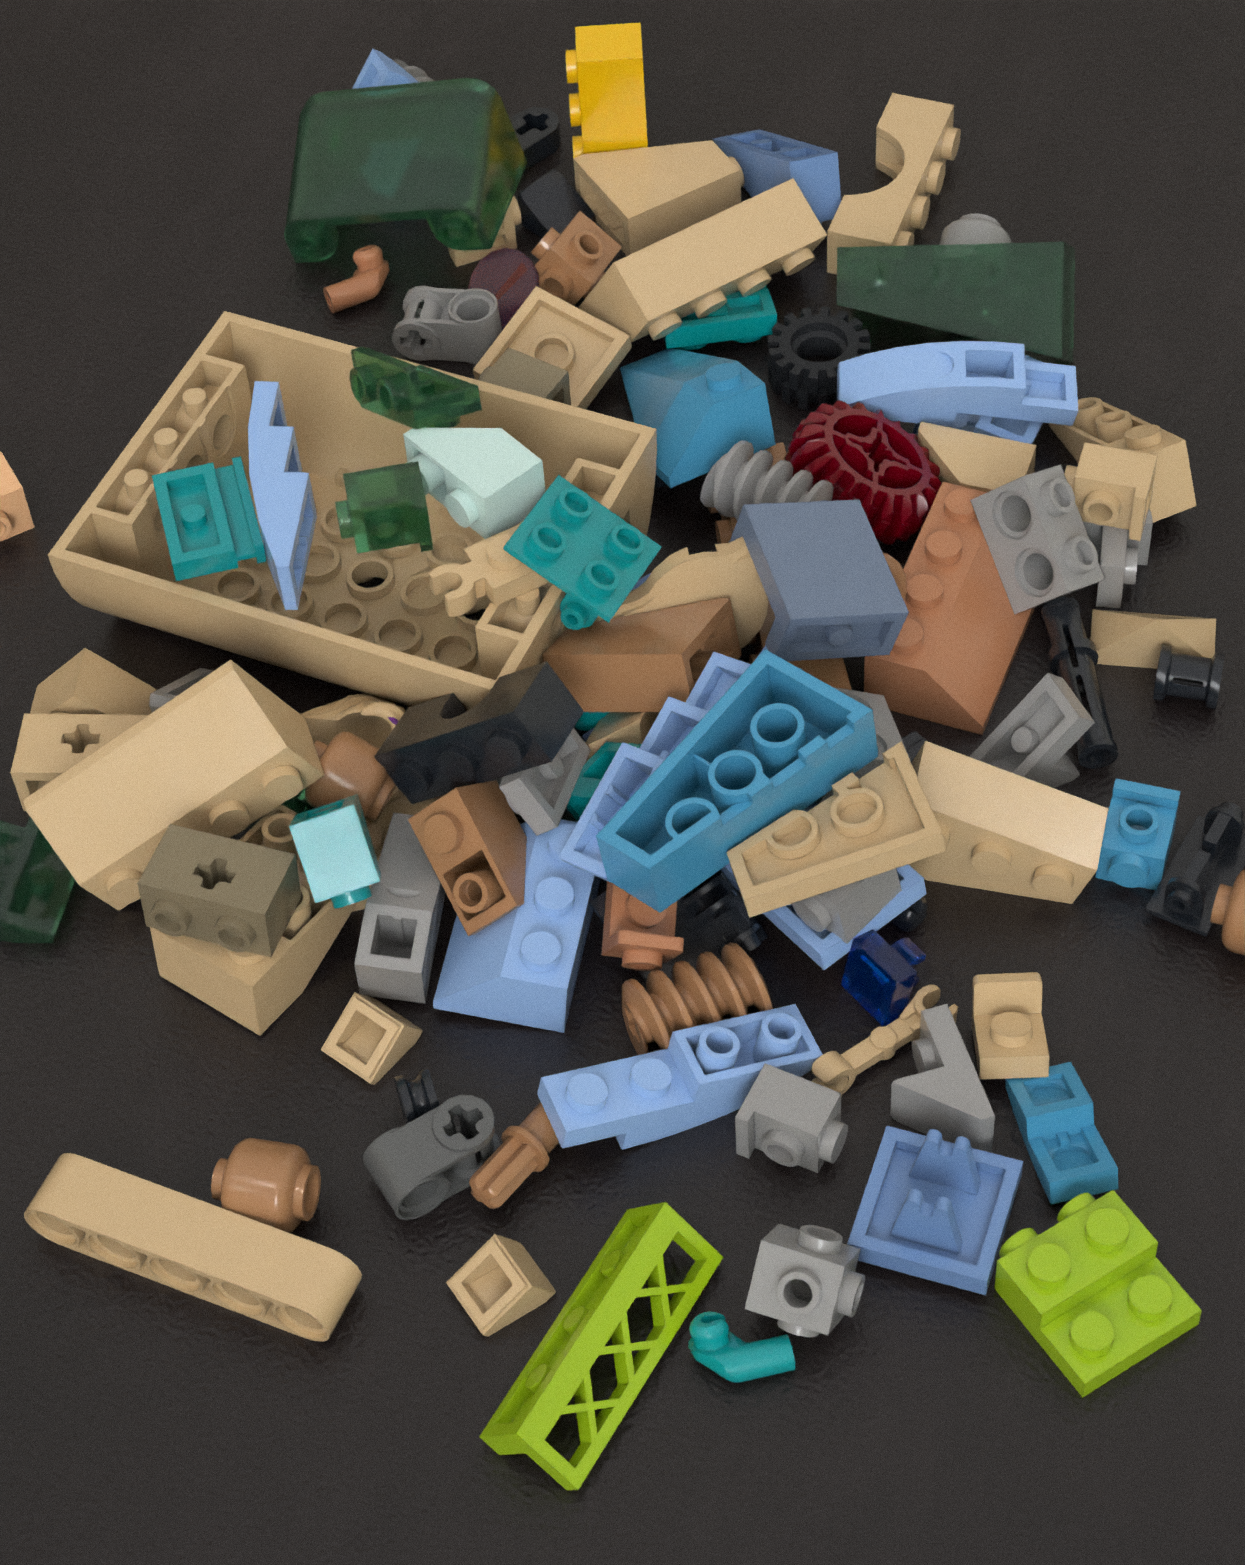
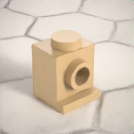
[1064,442,1157,541]

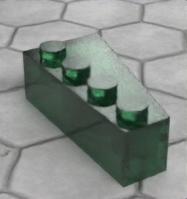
[837,242,1075,362]

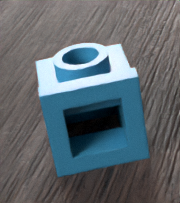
[1095,778,1181,890]

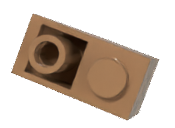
[408,780,527,936]

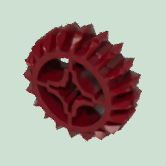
[784,400,942,546]

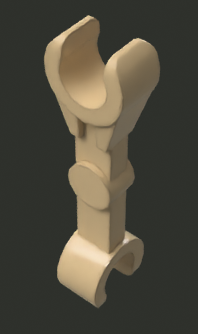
[812,985,958,1096]

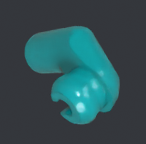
[688,1311,795,1383]

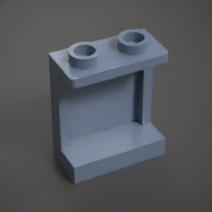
[729,499,909,661]

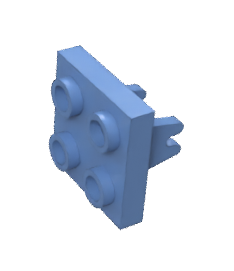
[847,1126,1023,1295]

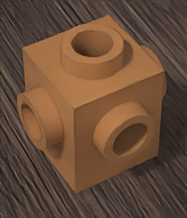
[531,211,622,306]

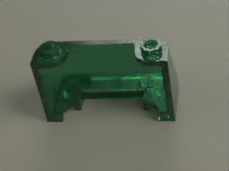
[284,78,527,263]

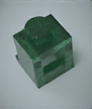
[335,461,433,553]

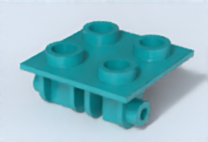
[503,475,662,630]

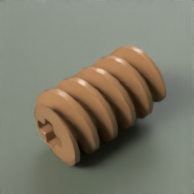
[621,942,773,1055]

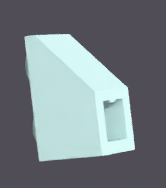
[403,428,546,539]

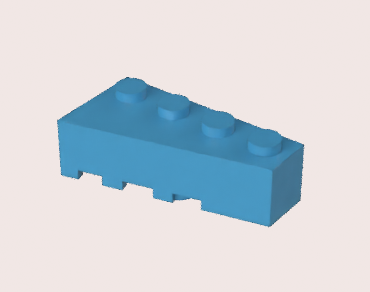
[596,649,878,913]

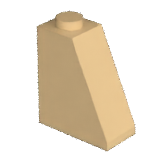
[573,140,745,256]

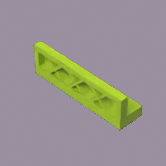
[479,1202,723,1491]

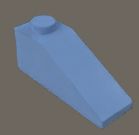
[713,129,841,225]

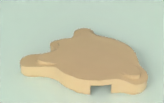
[596,537,768,649]

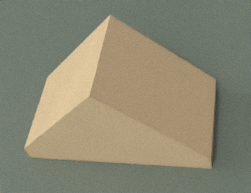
[30,648,157,715]

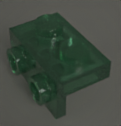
[349,346,482,430]

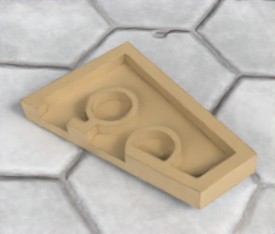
[726,741,946,918]

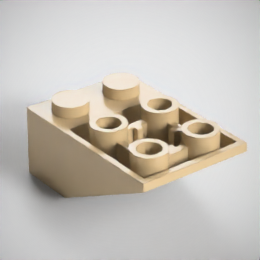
[150,804,379,1036]

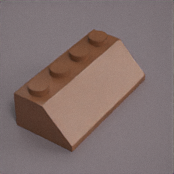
[864,482,1035,735]

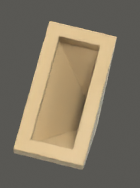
[1090,609,1216,669]

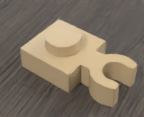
[429,524,549,617]

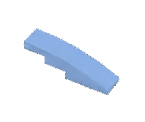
[248,381,317,610]
[558,652,751,883]

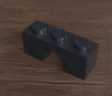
[374,661,584,804]

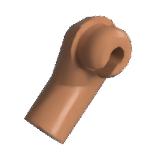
[323,245,389,313]

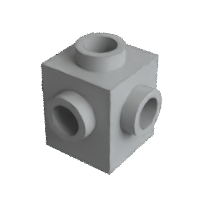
[745,1224,865,1337]

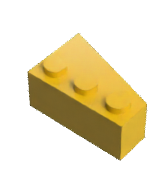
[565,23,648,158]

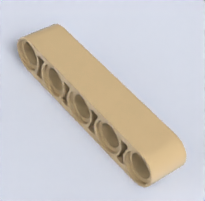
[24,1153,362,1342]

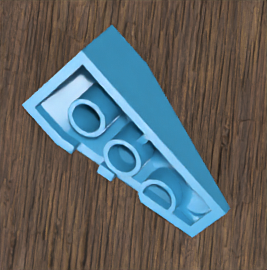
[620,348,776,488]

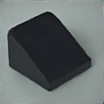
[518,169,596,238]

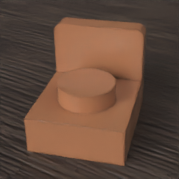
[601,881,684,971]

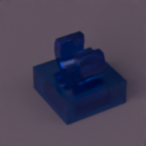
[841,929,926,1026]

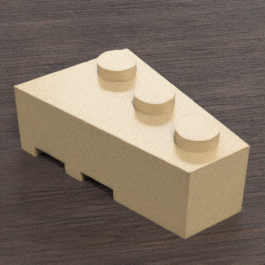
[909,741,1108,904]

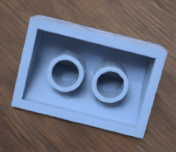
[433,819,601,1033]

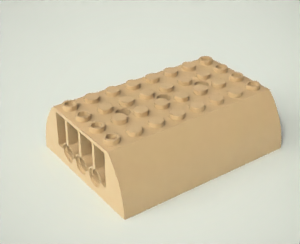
[48,311,657,711]

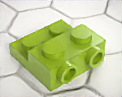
[994,1190,1202,1397]

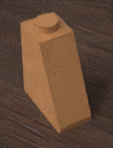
[542,598,742,712]

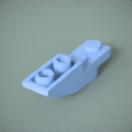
[837,341,1078,428]
[537,1004,823,1150]

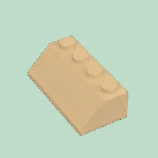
[579,178,827,343]
[23,660,325,911]

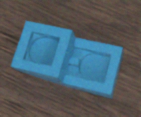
[1005,1062,1119,1204]

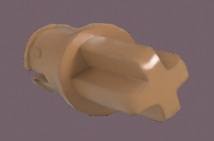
[469,1102,559,1209]

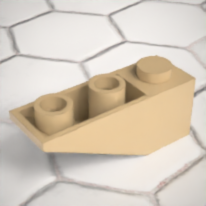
[1049,397,1197,523]

